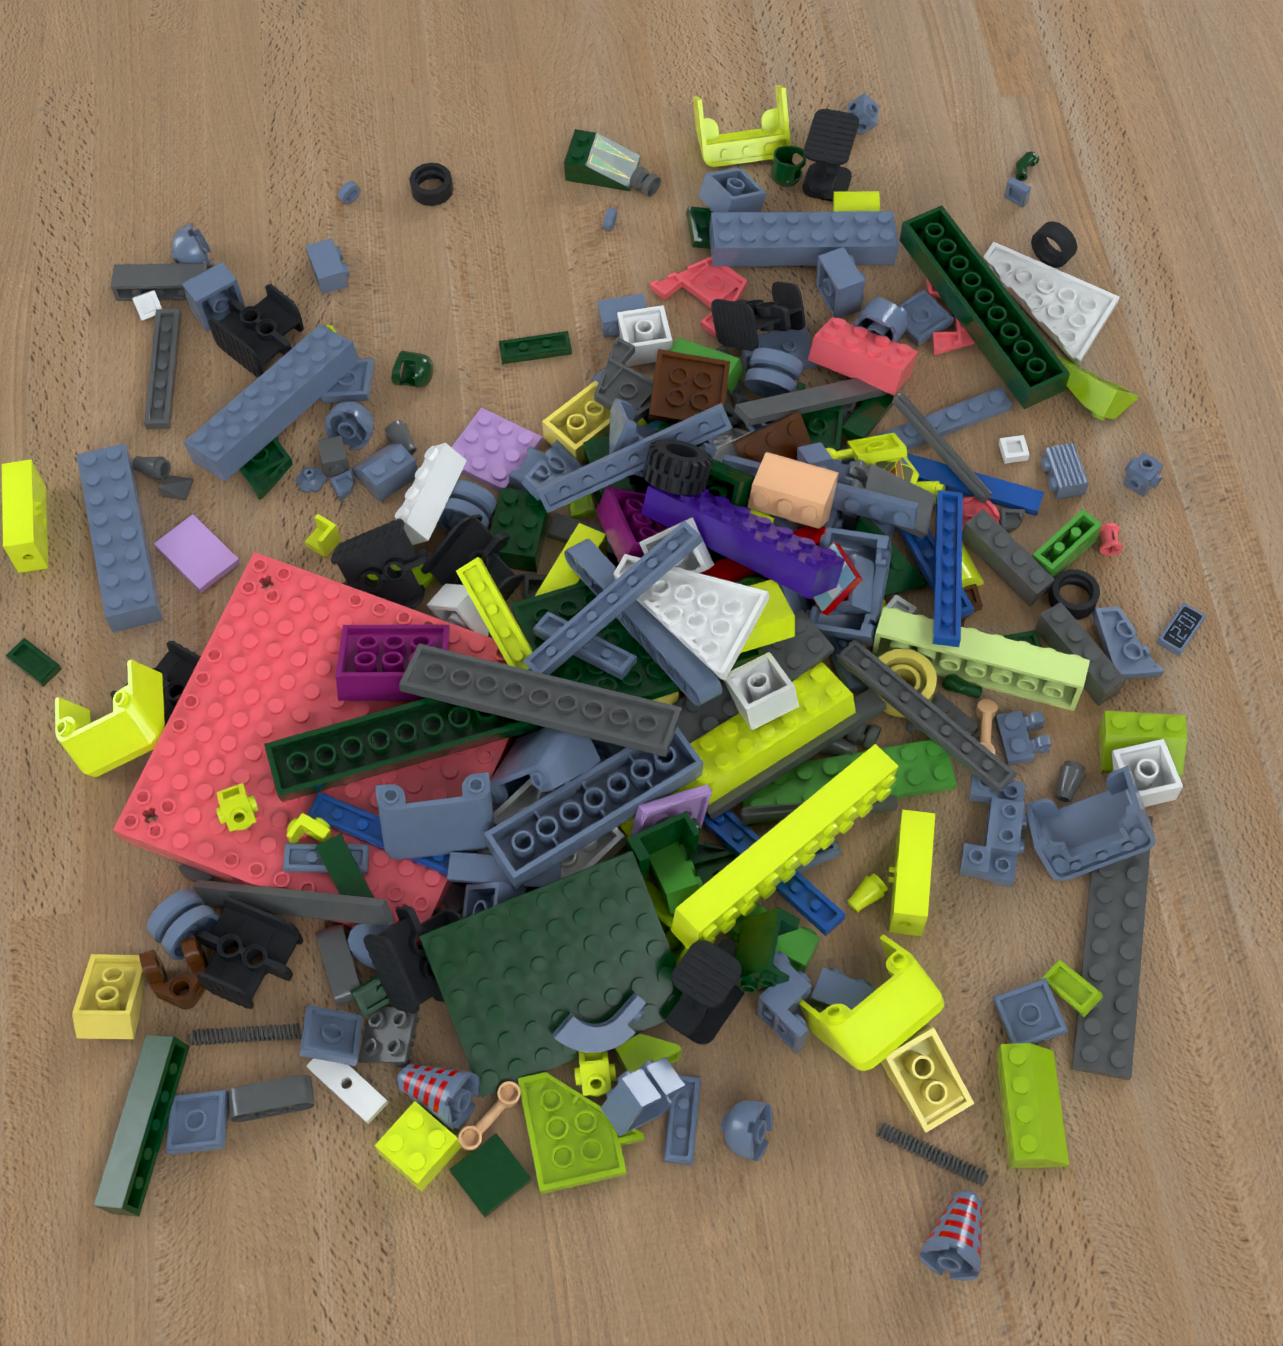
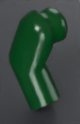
[1016,151,1039,181]
[942,674,982,698]

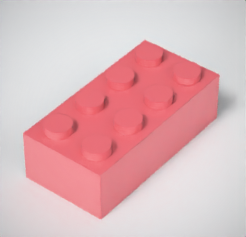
[808,317,918,396]

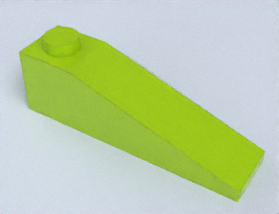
[1056,355,1139,421]

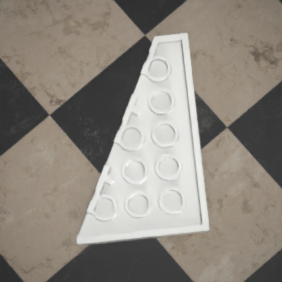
[983,242,1120,366]
[613,554,770,680]

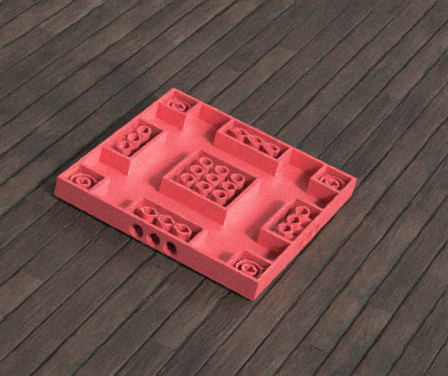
[113,552,515,947]

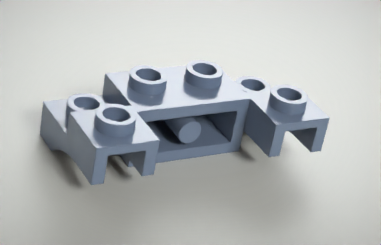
[959,774,1028,888]

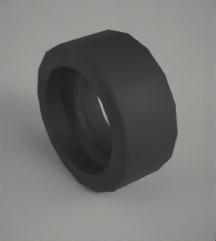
[409,162,453,206]
[1031,221,1078,268]
[1049,569,1100,620]

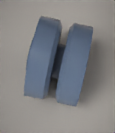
[743,348,804,398]
[437,480,497,533]
[146,888,219,960]

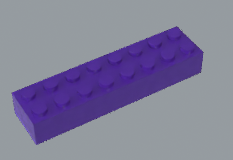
[641,485,845,599]

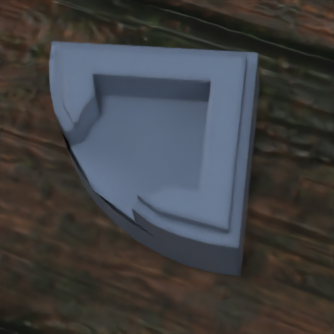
[329,469,355,501]

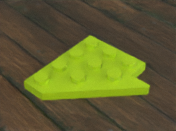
[518,1072,645,1194]

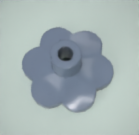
[296,467,327,493]

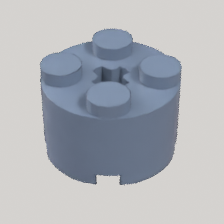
[853,297,908,343]

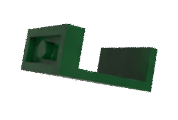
[625,811,701,880]
[734,907,800,993]

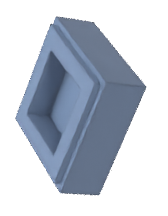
[1004,177,1031,207]

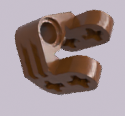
[139,936,208,1010]

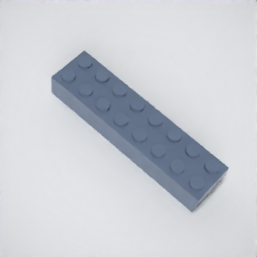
[709,211,899,267]
[184,325,359,482]
[77,443,163,632]
[484,727,703,889]

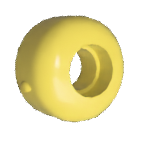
[869,648,937,718]

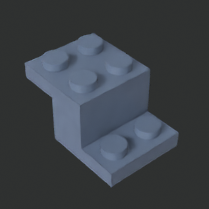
[757,951,812,1054]

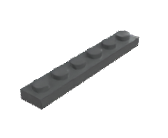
[144,309,182,429]

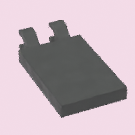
[848,459,936,539]

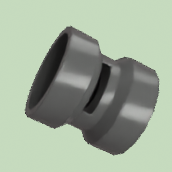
[630,166,661,197]
[847,722,882,750]

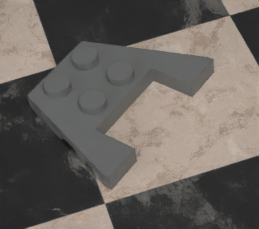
[594,337,653,422]

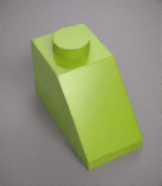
[615,1033,682,1072]

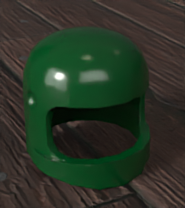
[770,146,807,187]
[391,350,434,388]

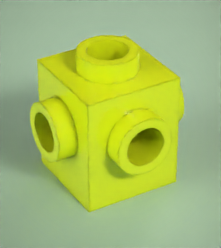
[216,783,259,832]
[574,1051,616,1097]

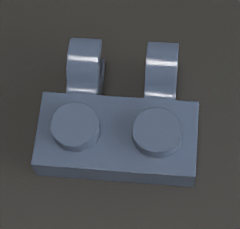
[995,710,1052,766]

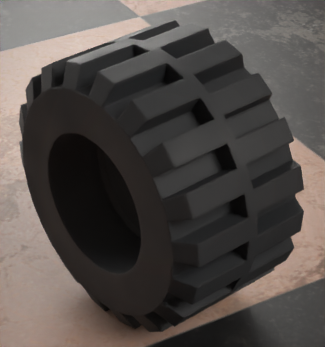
[643,440,713,495]

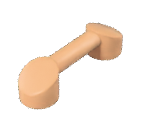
[976,699,998,755]
[459,1081,521,1151]

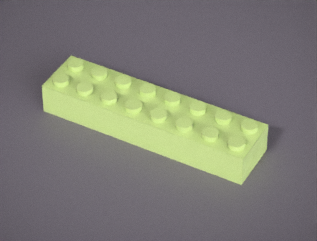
[872,607,1090,711]

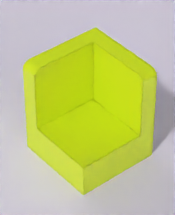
[305,514,341,558]

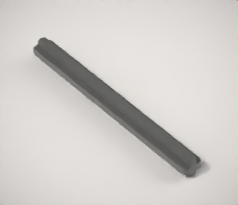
[892,393,992,503]
[740,795,898,823]

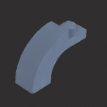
[552,992,646,1053]

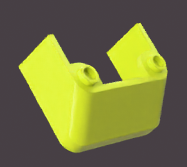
[693,85,791,167]
[55,660,165,777]
[799,934,944,1071]

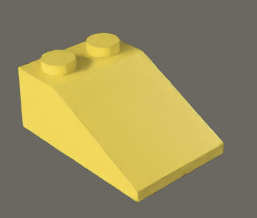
[542,380,611,464]
[72,954,145,1039]
[881,1024,974,1133]

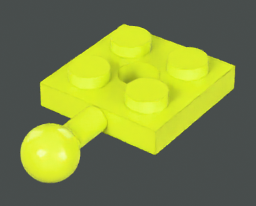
[826,433,907,467]

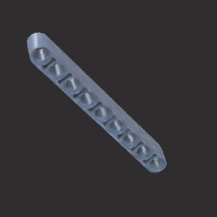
[564,539,722,707]

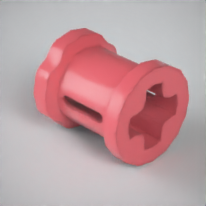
[1099,523,1123,556]

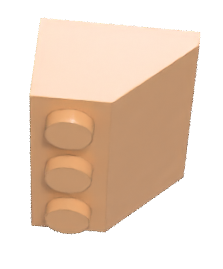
[748,452,839,529]

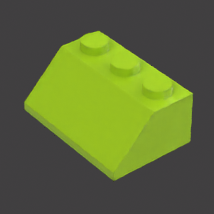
[1099,711,1187,777]

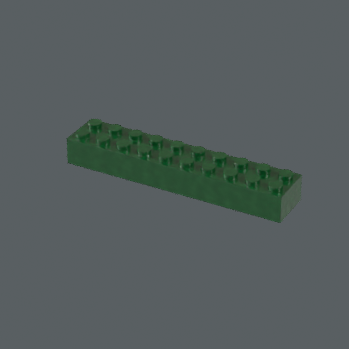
[899,205,1070,409]
[264,669,543,802]

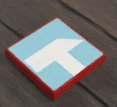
[813,542,863,616]

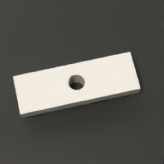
[306,1058,388,1124]

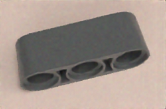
[315,924,361,1007]
[228,1075,314,1122]

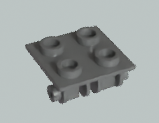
[358,1007,420,1068]

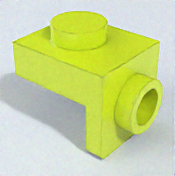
[286,813,333,843]

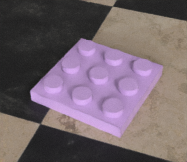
[451,408,543,492]

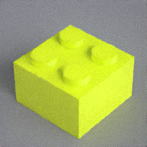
[375,1101,461,1192]

